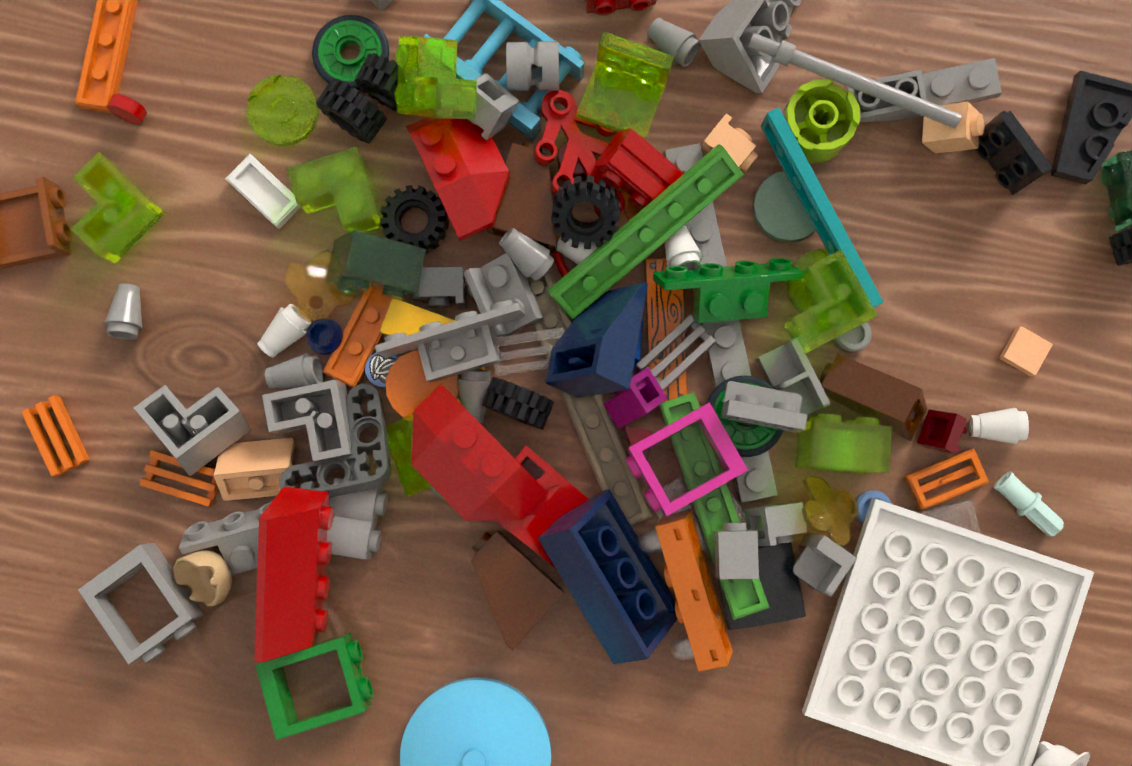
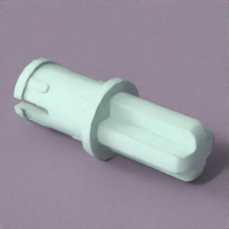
[993,471,1064,537]

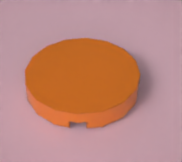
[385,350,459,421]

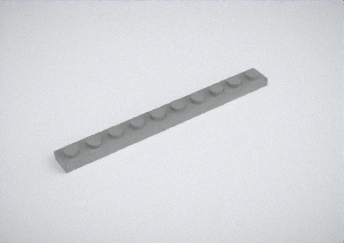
[664,143,778,503]

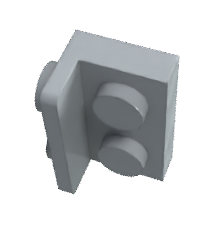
[464,253,544,338]
[720,381,808,433]

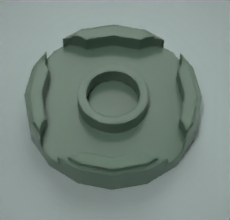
[753,171,816,243]

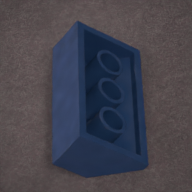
[538,489,677,664]

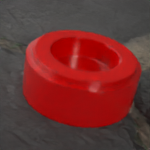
[107,94,147,125]

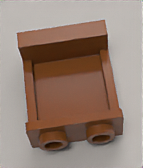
[0,177,72,269]

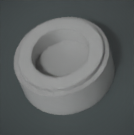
[832,316,872,353]

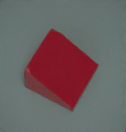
[623,426,653,462]

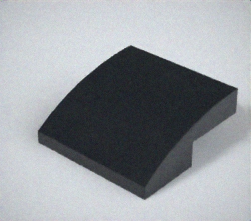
[718,542,806,630]

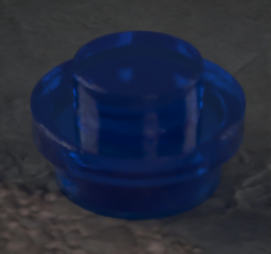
[306,319,343,355]

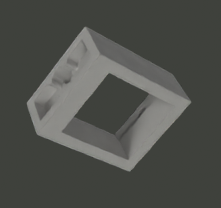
[78,543,204,665]

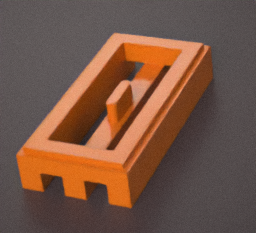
[21,395,90,477]
[903,448,989,511]
[139,450,219,507]

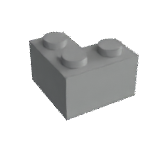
[262,380,352,462]
[134,385,251,476]

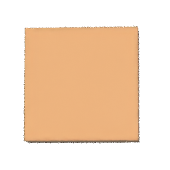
[999,326,1053,377]

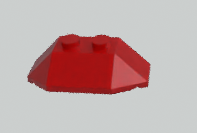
[406,112,510,241]
[411,384,548,521]

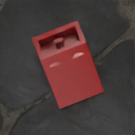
[496,446,589,570]

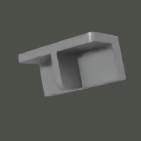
[756,338,830,414]
[793,532,857,597]

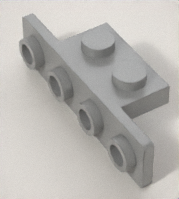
[375,300,526,383]
[179,502,271,575]

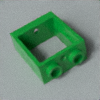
[255,632,374,740]

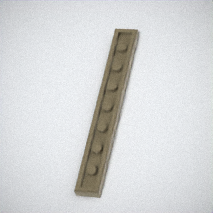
[527,270,652,525]

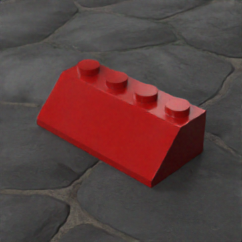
[254,486,334,663]

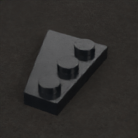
[1051,70,1132,184]

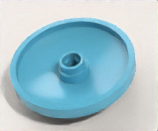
[400,677,551,766]

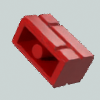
[595,128,684,211]

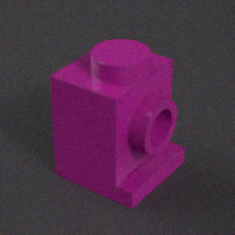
[603,367,667,429]

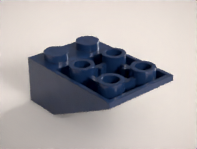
[545,282,648,398]

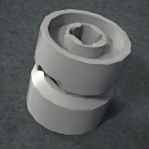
[506,41,559,92]

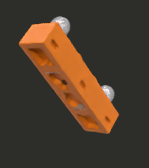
[639,510,733,671]

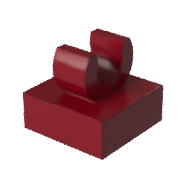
[917,409,967,454]

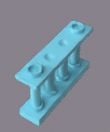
[417,0,585,141]

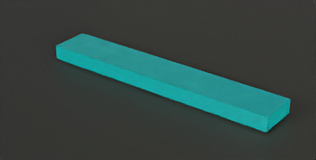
[760,107,884,314]

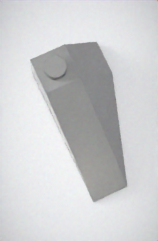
[698,0,802,93]

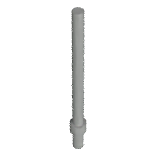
[748,33,962,129]

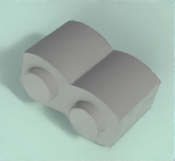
[327,478,388,559]

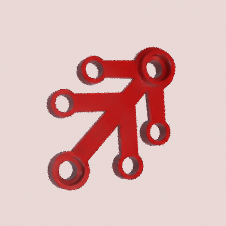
[533,90,625,217]

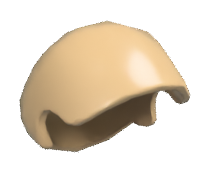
[173,550,232,606]

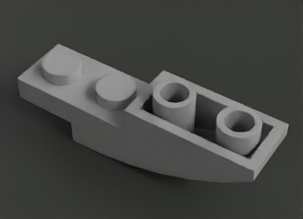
[847,58,1002,122]

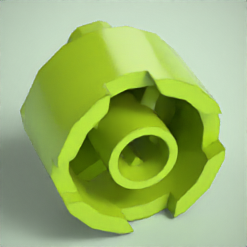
[782,79,860,163]

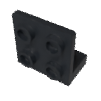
[976,110,1053,195]

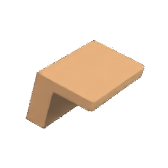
[213,438,299,501]

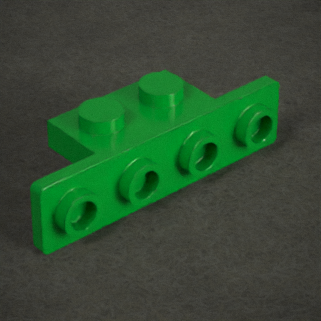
[653,258,803,323]

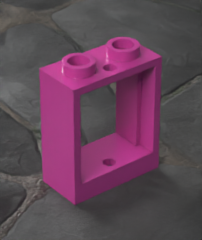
[625,402,748,516]

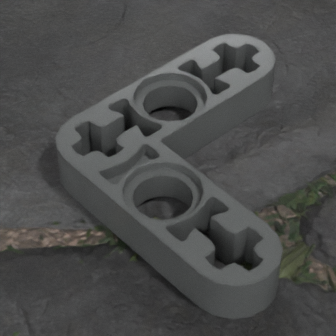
[279,384,392,498]

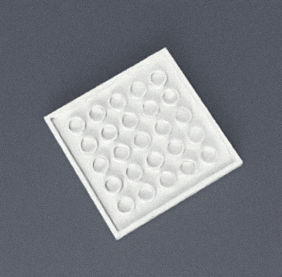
[802,498,1094,766]

